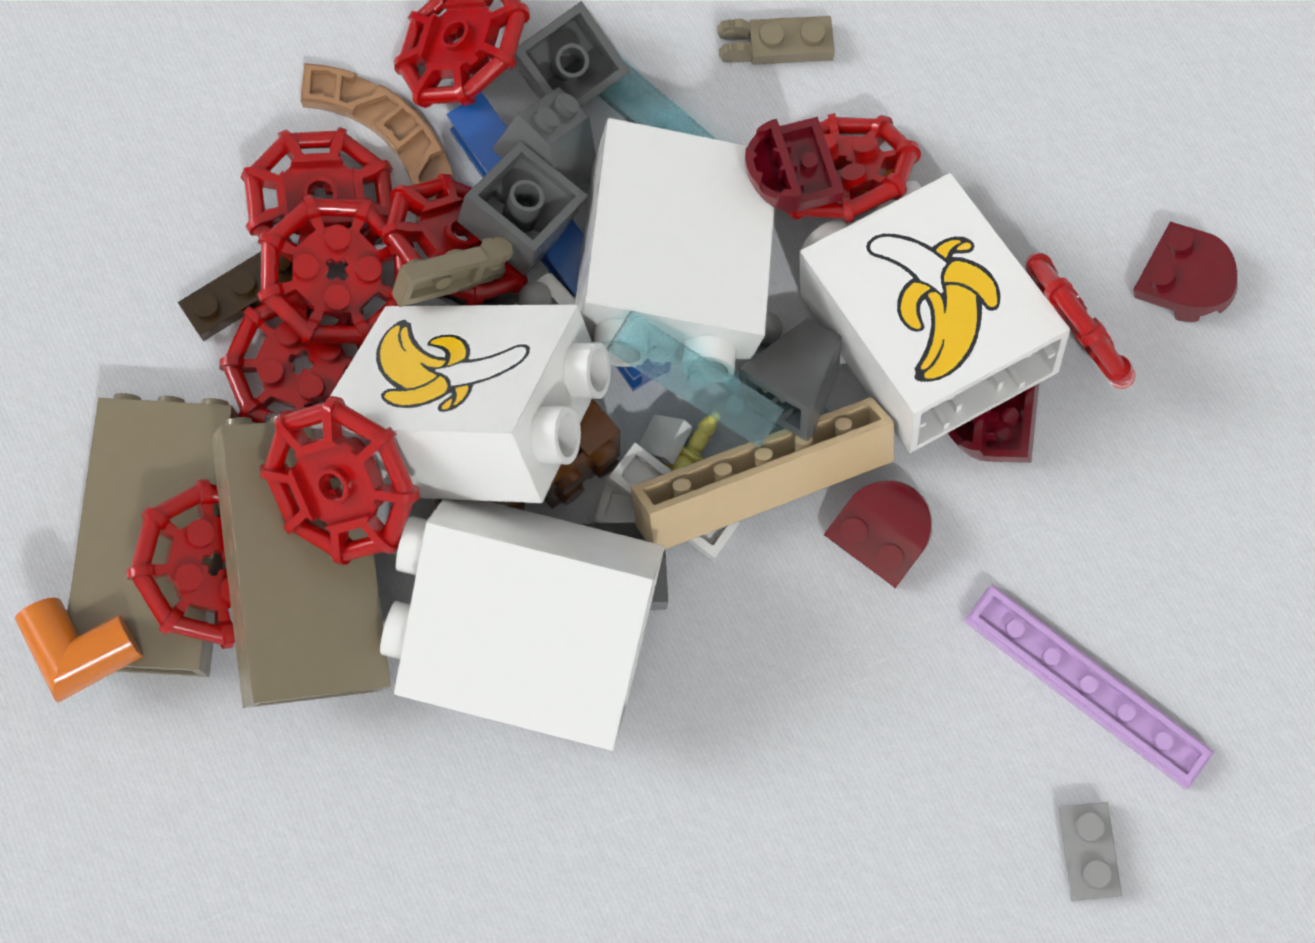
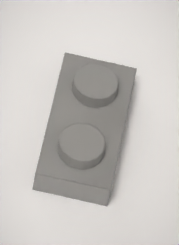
[1058,802,1122,901]

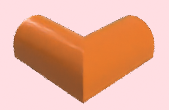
[14,597,143,703]

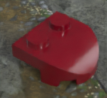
[744,117,844,212]
[1133,221,1238,322]
[948,383,1039,463]
[824,480,933,588]

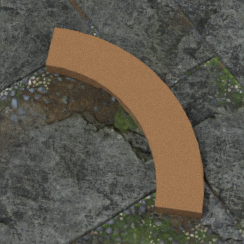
[301,63,455,223]

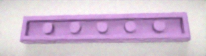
[963,584,1214,789]

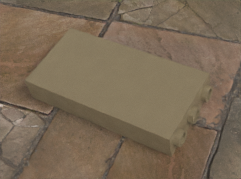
[67,393,238,677]
[211,416,391,708]

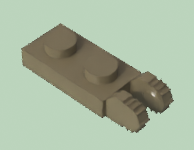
[717,16,835,64]
[392,236,514,307]

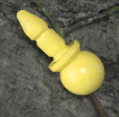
[664,411,719,471]

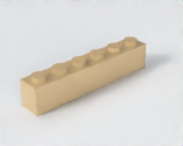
[631,397,894,550]

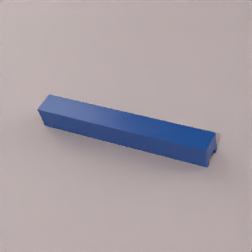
[446,92,670,392]

